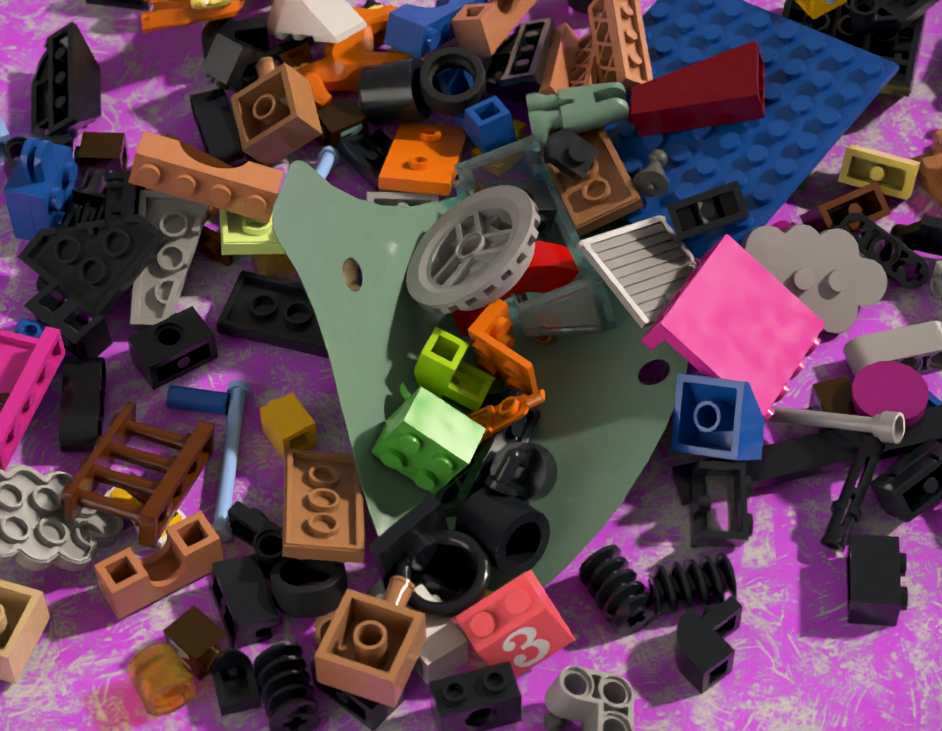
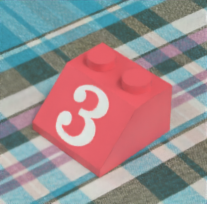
[455,570,576,678]

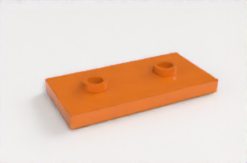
[378,122,469,196]

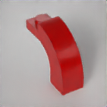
[452,241,580,337]

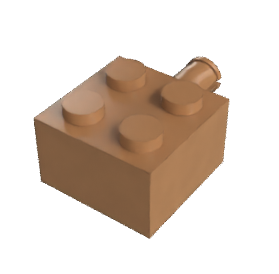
[231,57,322,167]
[314,575,426,708]

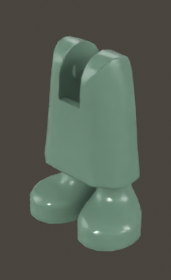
[526,82,630,153]

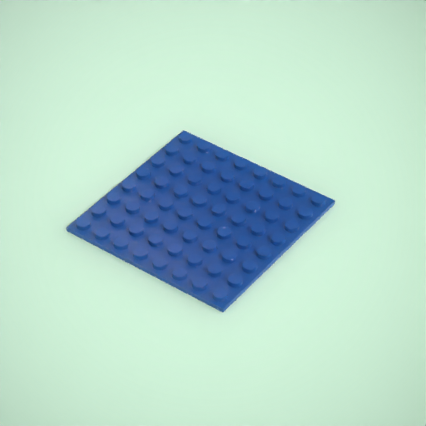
[511,0,900,260]

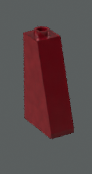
[627,41,765,137]

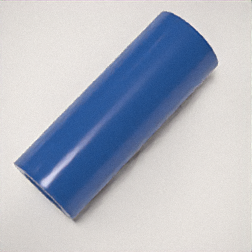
[166,385,230,415]

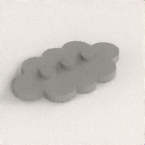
[741,224,888,334]
[0,465,123,571]

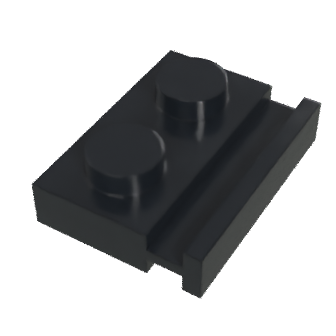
[337,128,393,191]

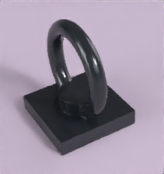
[369,494,491,619]

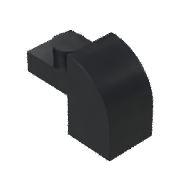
[201,17,270,77]
[675,595,743,694]

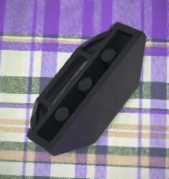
[483,17,554,102]
[31,21,101,138]

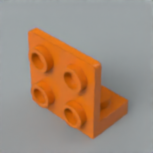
[468,299,538,396]

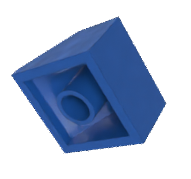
[670,373,765,460]

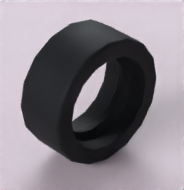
[419,47,486,116]
[269,557,348,618]

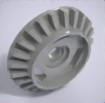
[406,185,540,314]

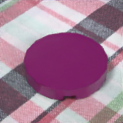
[850,361,929,428]

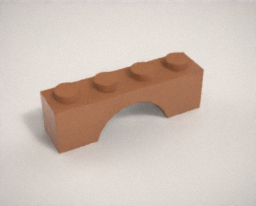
[451,0,537,59]
[128,131,284,223]

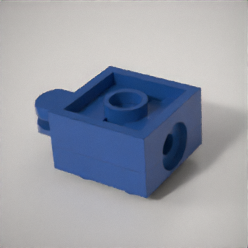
[3,137,79,241]

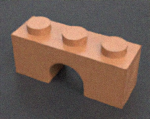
[94,511,224,620]

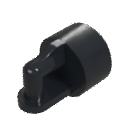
[484,442,557,502]

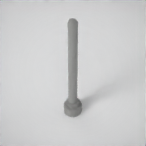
[768,406,905,444]

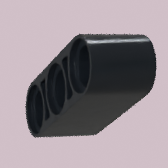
[190,88,247,168]
[59,357,106,453]

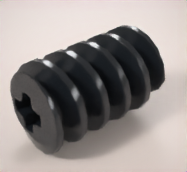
[579,545,655,636]
[648,553,737,617]
[253,642,321,731]

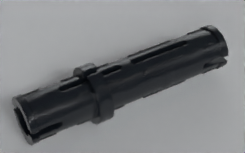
[820,436,886,552]

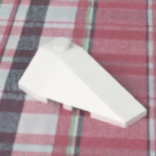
[267,0,367,43]

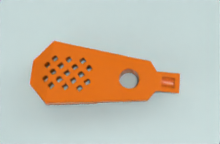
[466,389,545,443]

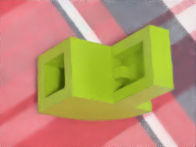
[414,327,495,411]

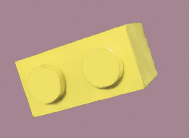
[838,144,921,200]

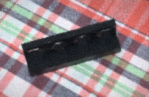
[435,389,541,517]

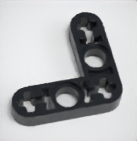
[832,213,929,289]

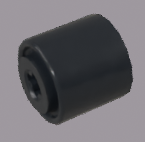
[358,57,432,127]
[455,486,550,577]

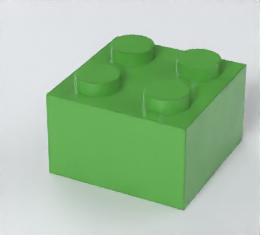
[370,386,486,494]

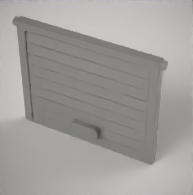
[575,215,699,328]

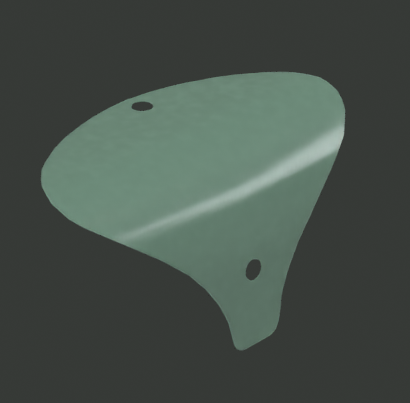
[272,160,689,617]

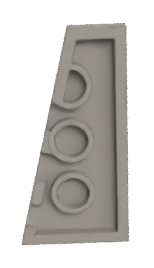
[130,190,210,330]

